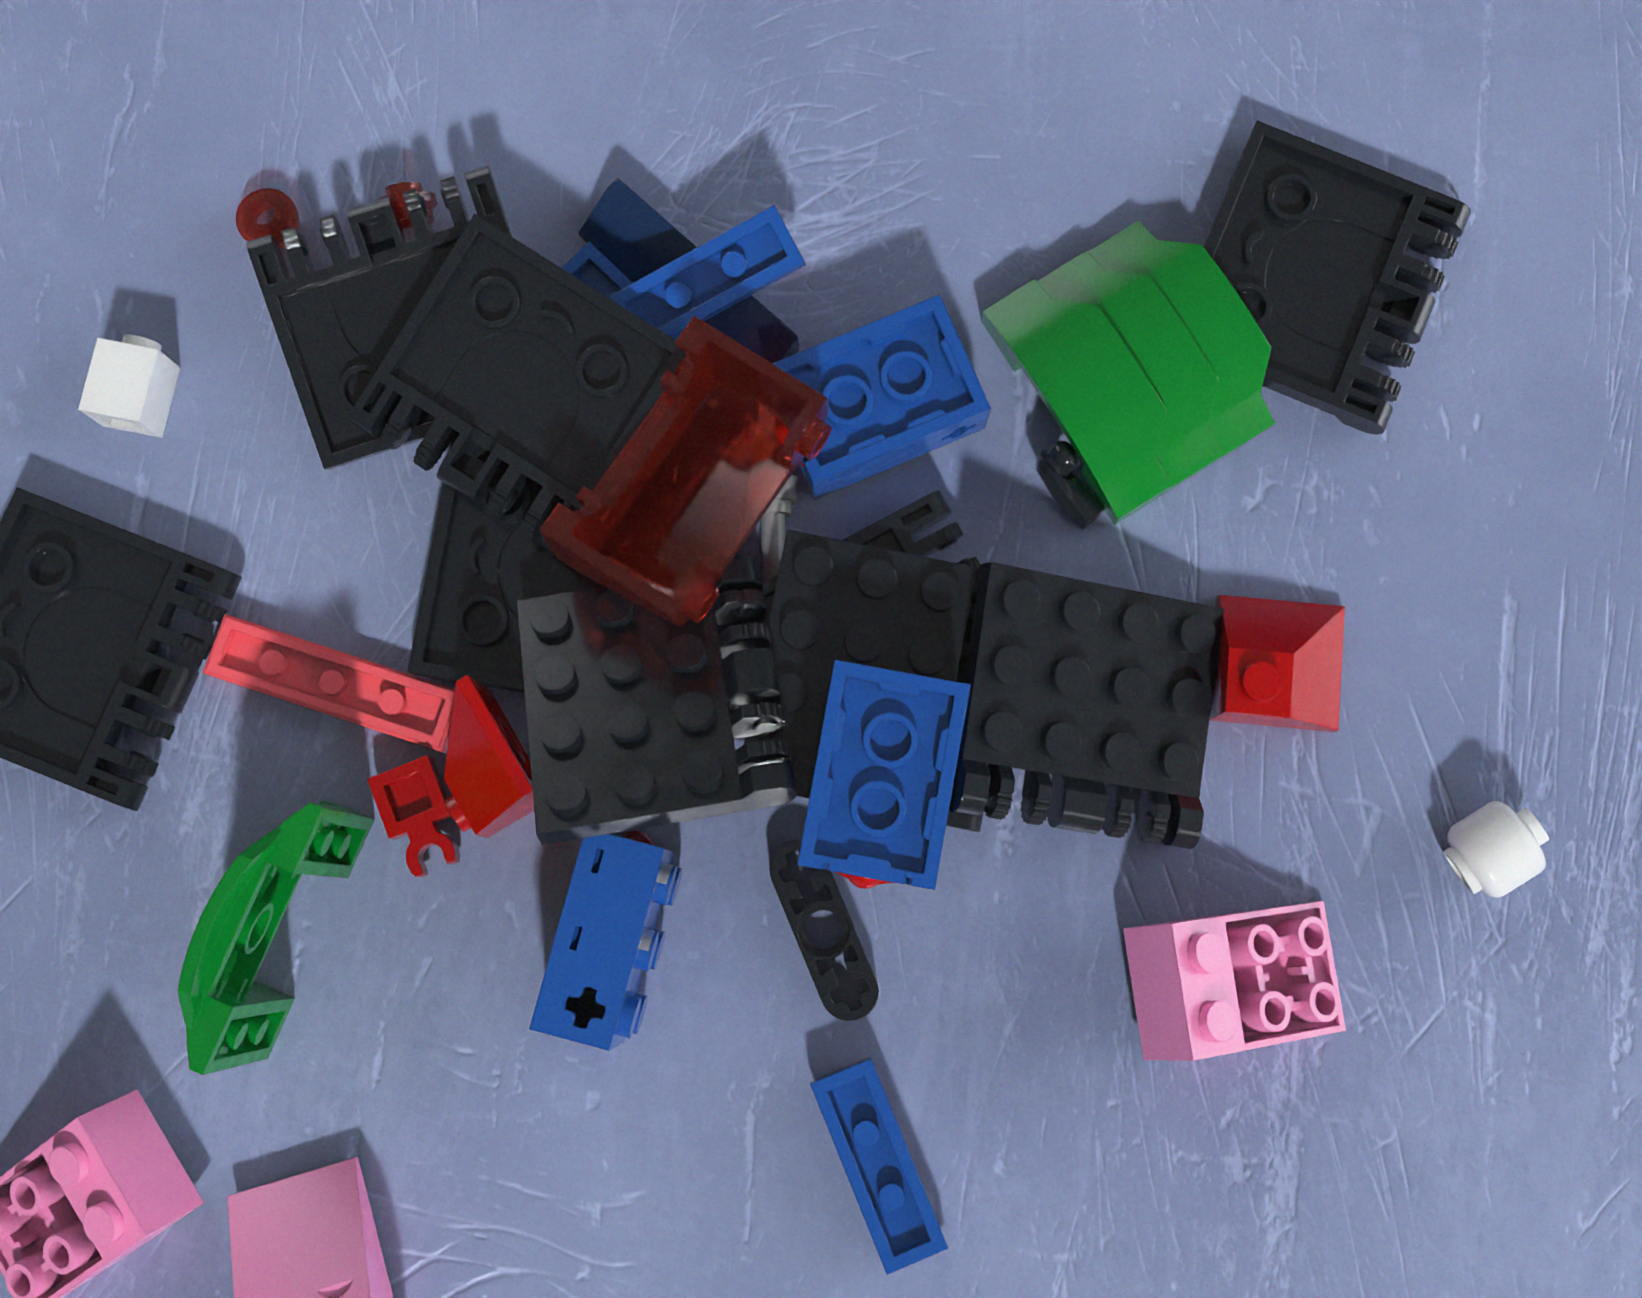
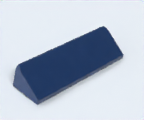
[578,178,799,391]

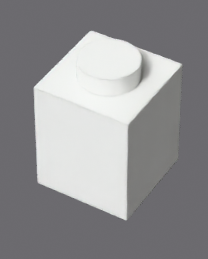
[78,334,181,438]

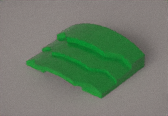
[982,221,1275,525]
[177,801,375,1075]

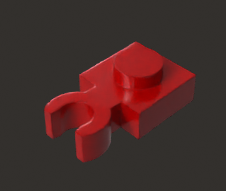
[367,755,460,877]

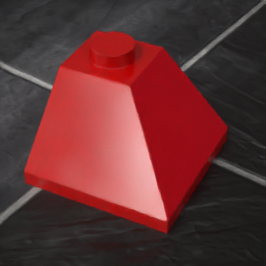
[1209,595,1345,732]
[444,675,534,838]

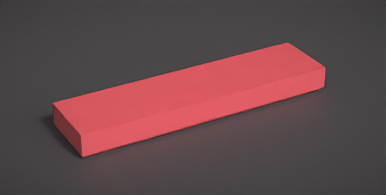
[202,614,455,753]

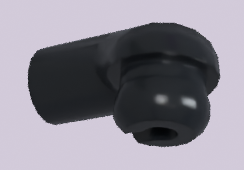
[1036,441,1106,530]

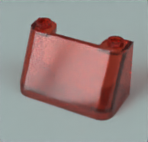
[539,316,832,627]

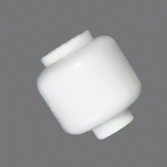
[1443,801,1549,898]

